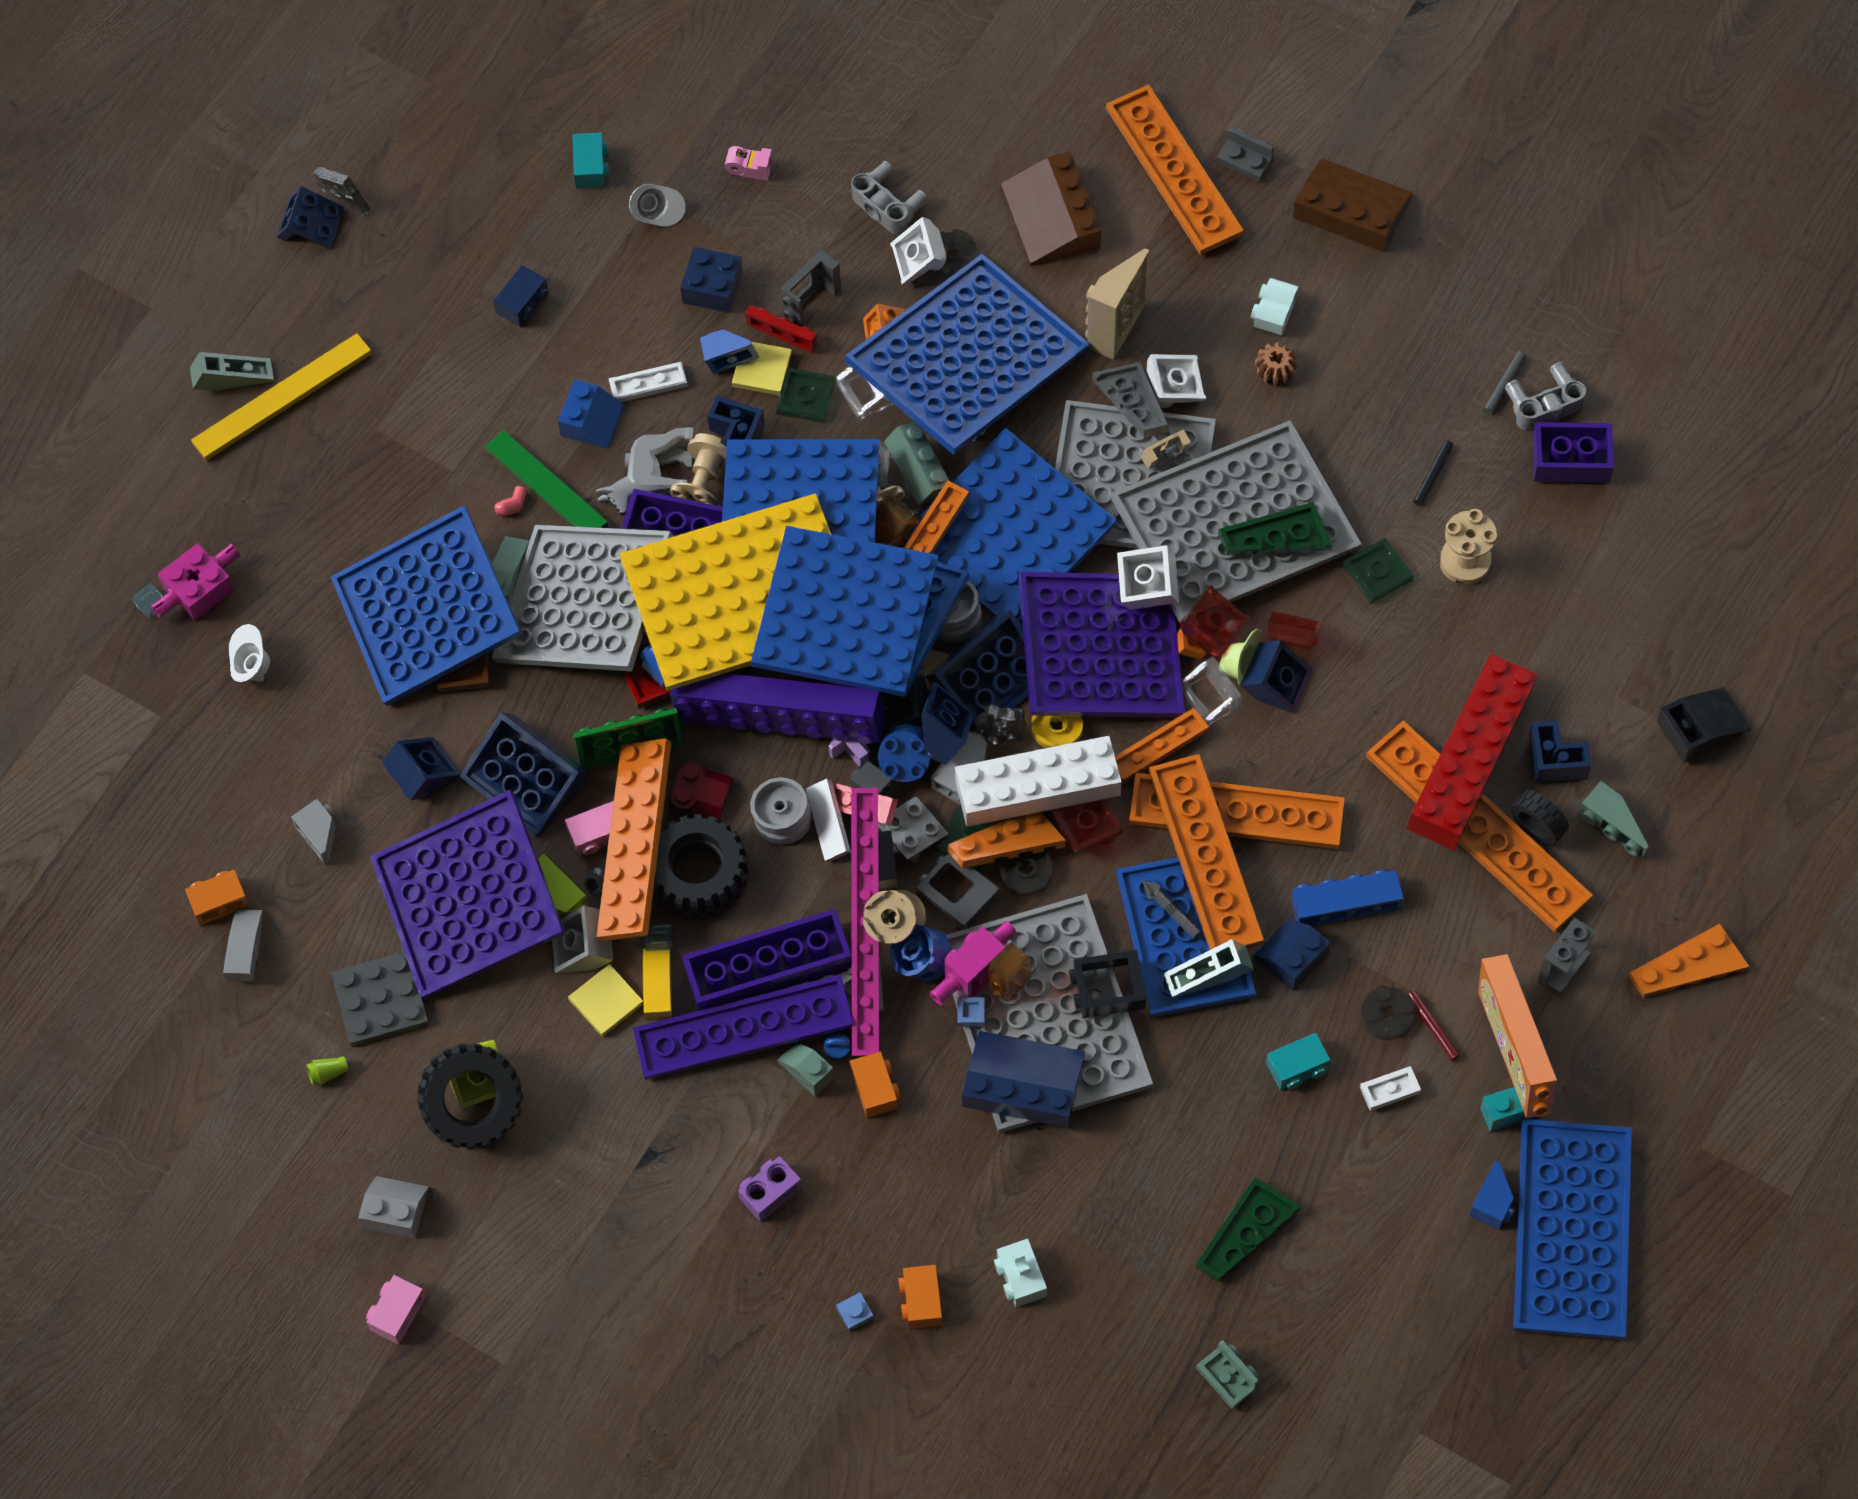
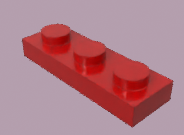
[746,305,817,354]

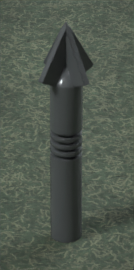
[1143,880,1201,939]

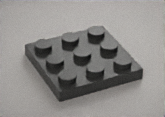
[331,951,429,1047]

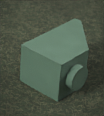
[777,1042,834,1097]

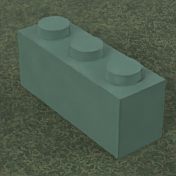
[884,422,949,506]

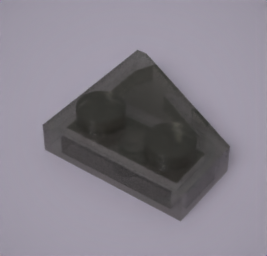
[313,167,371,216]

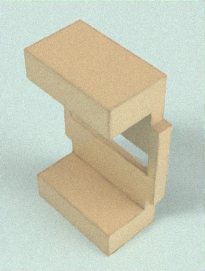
[1141,429,1191,470]

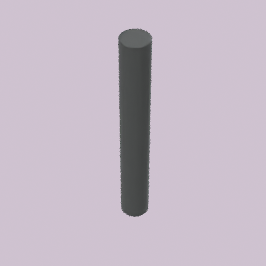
[1483,351,1526,415]

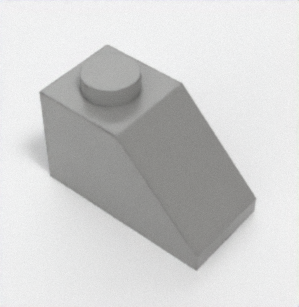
[291,799,336,864]

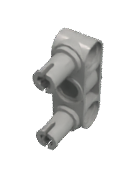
[851,161,928,234]
[1505,362,1586,431]

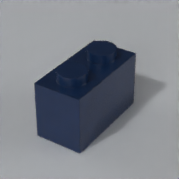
[493,265,549,327]

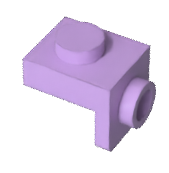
[828,739,870,767]

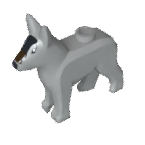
[596,427,695,516]

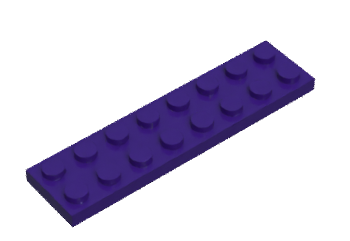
[633,975,853,1080]

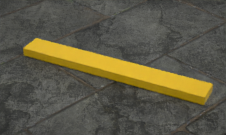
[191,333,372,461]

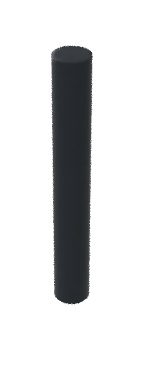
[1413,440,1453,506]

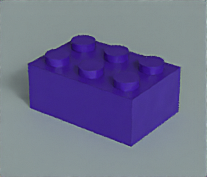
[1532,422,1614,483]

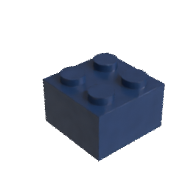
[680,246,743,313]

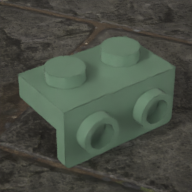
[1196,1340,1259,1410]

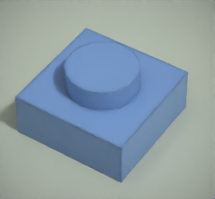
[957,997,985,1026]
[836,1292,874,1331]

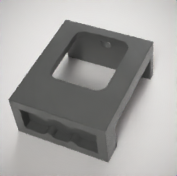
[781,250,841,327]
[916,853,999,931]
[1537,917,1597,996]

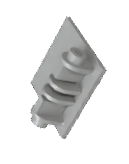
[878,796,948,863]

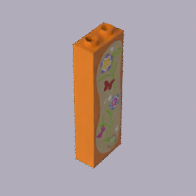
[1478,954,1557,1118]

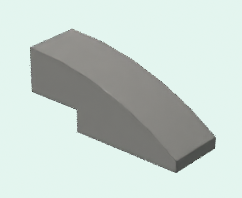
[223,909,263,982]

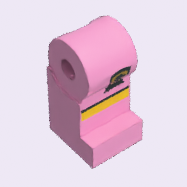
[724,146,773,181]

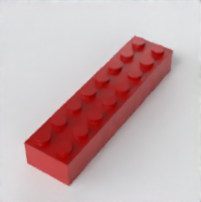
[1406,653,1538,851]

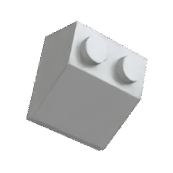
[552,906,613,974]
[358,1176,429,1239]

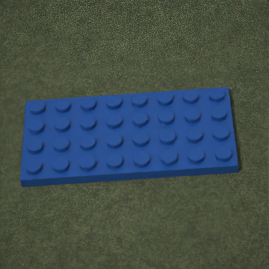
[1513,1119,1632,1340]

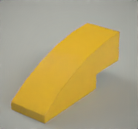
[643,947,672,1021]

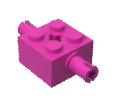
[150,543,241,621]
[930,921,1017,1005]

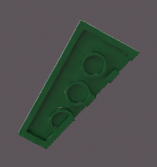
[1218,502,1333,555]
[1195,1177,1301,1282]

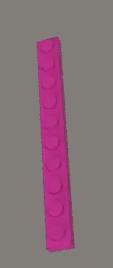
[851,788,879,1056]

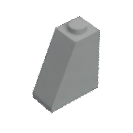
[931,732,987,805]

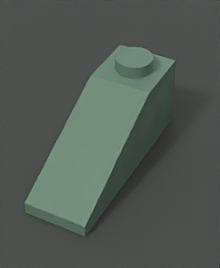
[190,352,274,391]
[492,536,530,604]
[1164,939,1254,998]

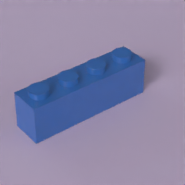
[1291,869,1404,926]

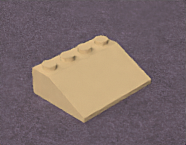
[1085,248,1149,360]

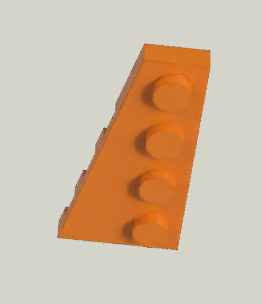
[948,812,1066,868]
[1629,924,1750,998]

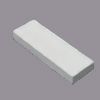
[609,362,688,402]
[806,779,851,862]

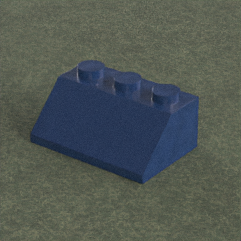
[921,681,974,765]

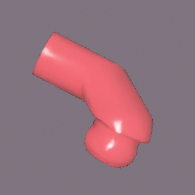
[495,486,527,516]

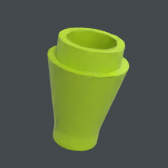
[306,1056,348,1085]

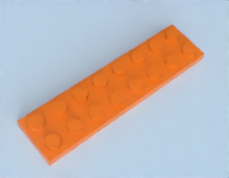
[1106,84,1244,255]
[596,738,671,941]
[1149,754,1264,950]
[1129,773,1345,849]

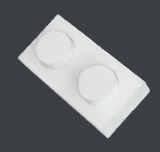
[1360,1066,1421,1111]

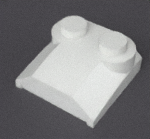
[890,217,946,285]
[1146,354,1206,408]

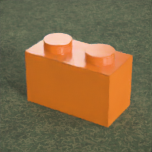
[185,869,249,926]
[850,1051,901,1118]
[898,1265,942,1329]

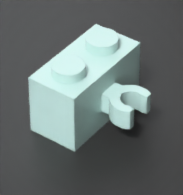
[994,1239,1047,1307]

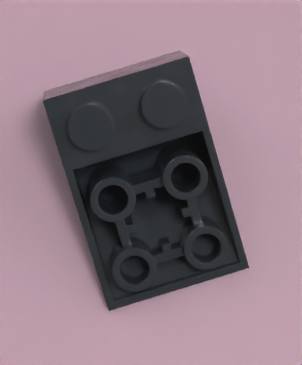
[1657,687,1752,763]

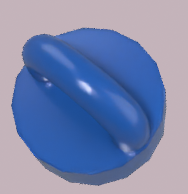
[824,1033,851,1061]

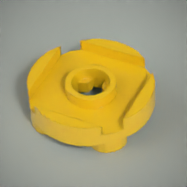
[1032,715,1083,748]

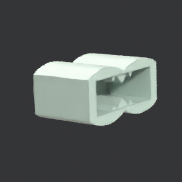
[1251,278,1299,335]

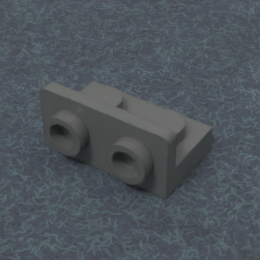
[1216,128,1274,182]

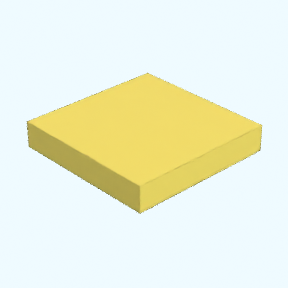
[732,342,792,396]
[568,964,644,1037]

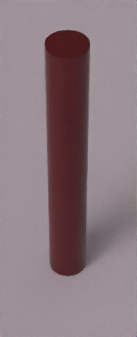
[1407,990,1460,1061]

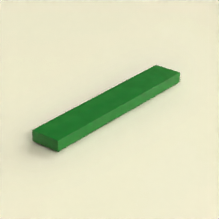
[485,430,608,528]

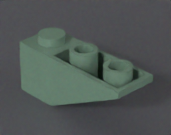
[1579,781,1649,860]

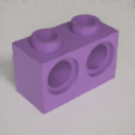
[738,1156,802,1222]

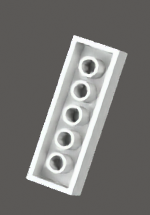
[955,736,1121,827]

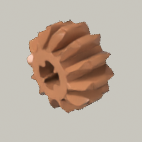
[1255,341,1298,385]

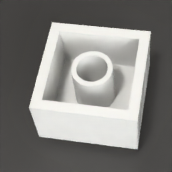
[1117,545,1179,610]

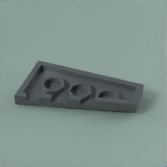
[1092,362,1168,438]

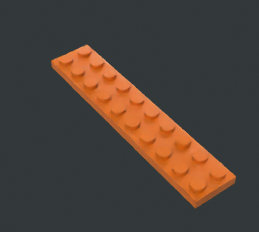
[1366,720,1593,932]

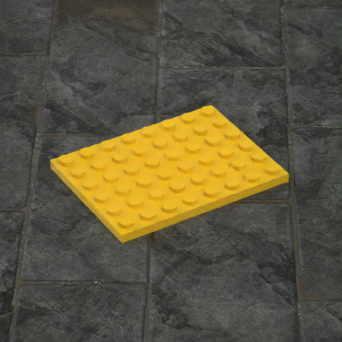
[619,493,831,691]

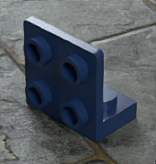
[277,186,344,249]

